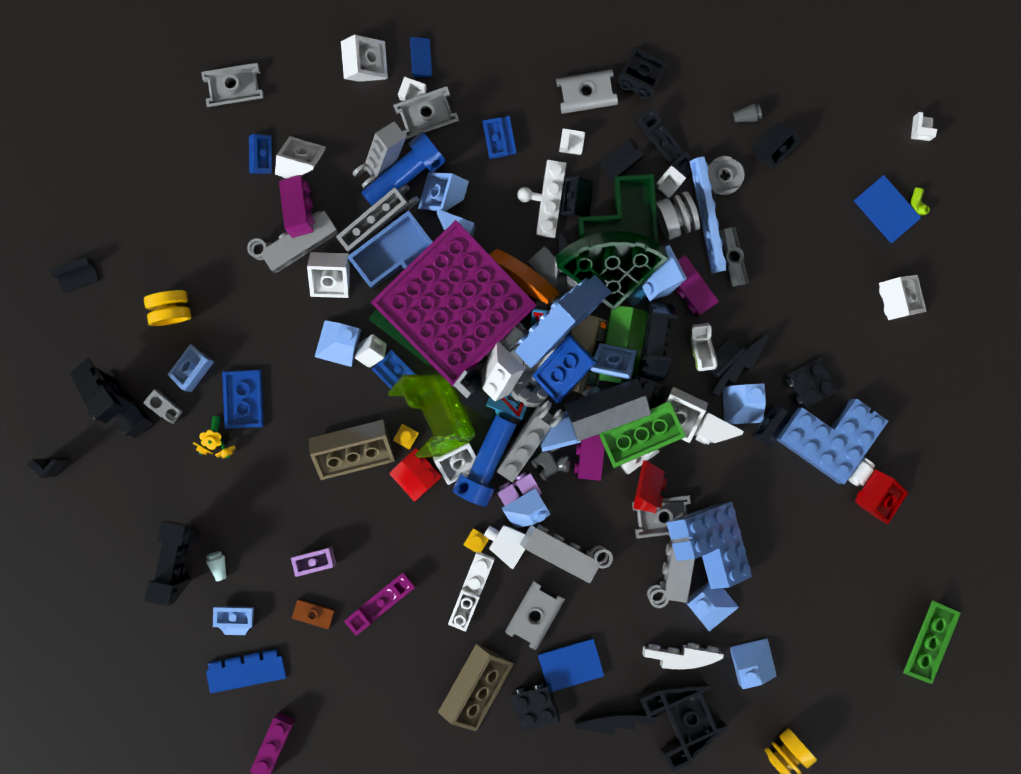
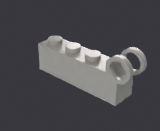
[353,122,406,189]
[336,184,420,253]
[247,211,339,274]
[496,401,564,483]
[520,524,613,583]
[647,534,695,608]

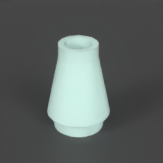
[206,551,227,581]

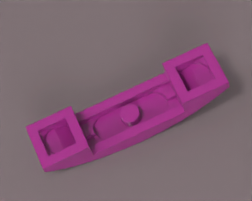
[344,572,415,636]

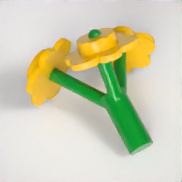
[193,416,236,459]

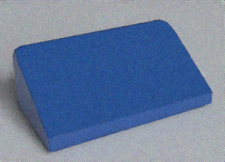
[410,37,432,78]
[249,133,272,174]

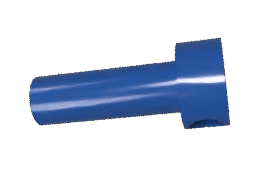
[361,131,446,206]
[452,415,517,507]

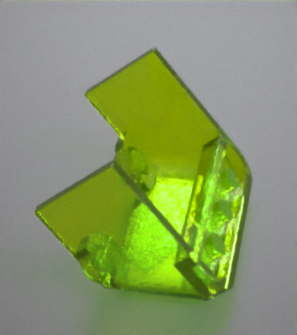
[388,374,475,458]

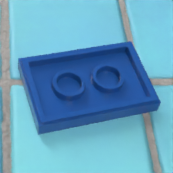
[854,175,921,243]
[532,334,597,403]
[222,370,264,429]
[538,638,604,691]

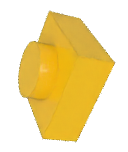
[393,424,419,450]
[463,528,489,552]

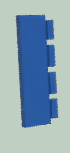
[206,649,287,694]

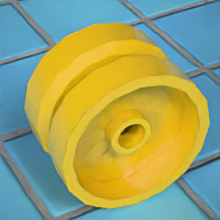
[143,290,192,326]

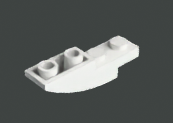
[448,551,495,632]
[642,643,724,669]

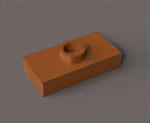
[292,599,335,629]

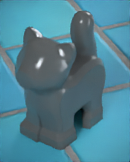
[530,448,571,481]

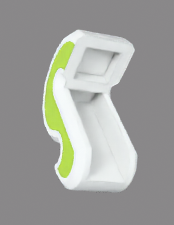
[690,323,717,371]

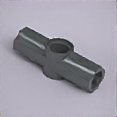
[719,227,749,287]

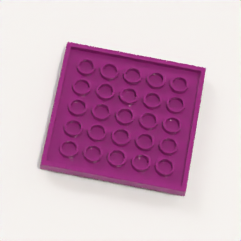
[371,220,537,386]

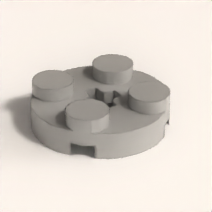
[708,156,745,195]
[511,371,548,407]

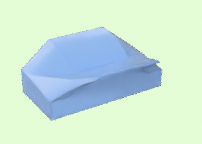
[213,606,254,635]

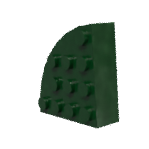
[555,231,668,310]

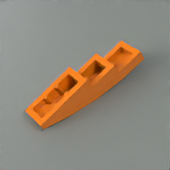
[489,249,559,304]

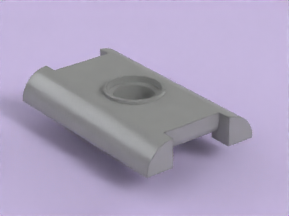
[201,63,264,107]
[556,69,618,114]
[393,86,459,139]
[632,495,691,538]
[505,581,565,650]

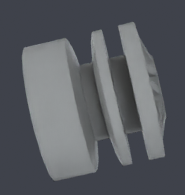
[656,191,700,240]

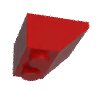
[389,448,443,502]
[633,460,667,513]
[855,469,908,525]

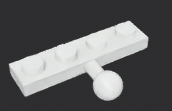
[517,160,566,239]

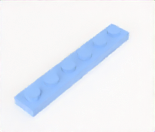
[690,157,726,274]

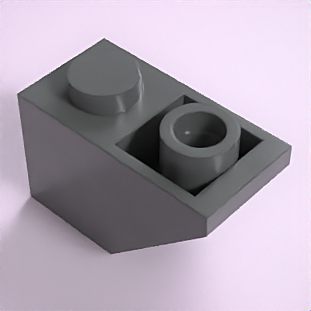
[527,246,557,289]

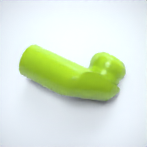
[910,187,930,216]

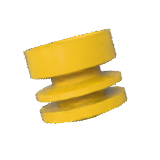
[764,728,817,774]

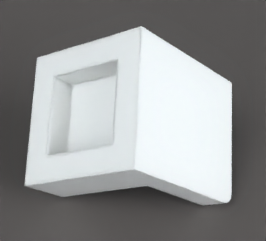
[398,77,427,101]
[911,112,937,141]
[559,129,585,155]
[655,166,686,198]
[355,334,387,368]

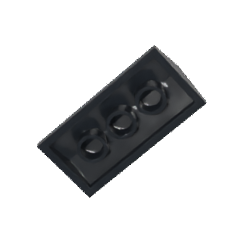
[564,378,651,442]

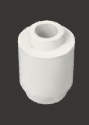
[848,457,875,487]

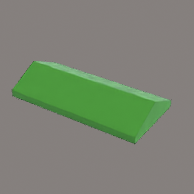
[599,306,648,384]
[599,401,686,468]
[903,601,961,684]

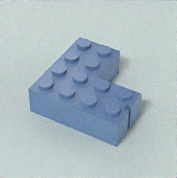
[347,210,432,290]
[515,275,611,368]
[776,398,888,484]
[666,502,752,589]

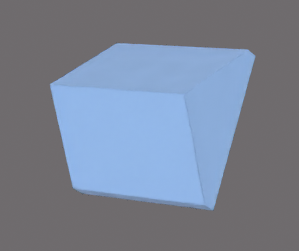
[590,343,637,380]
[167,344,215,392]

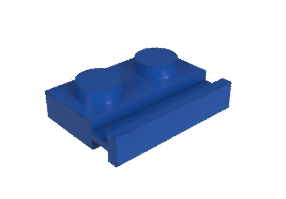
[482,116,517,159]
[372,350,418,397]

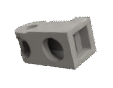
[143,389,183,424]

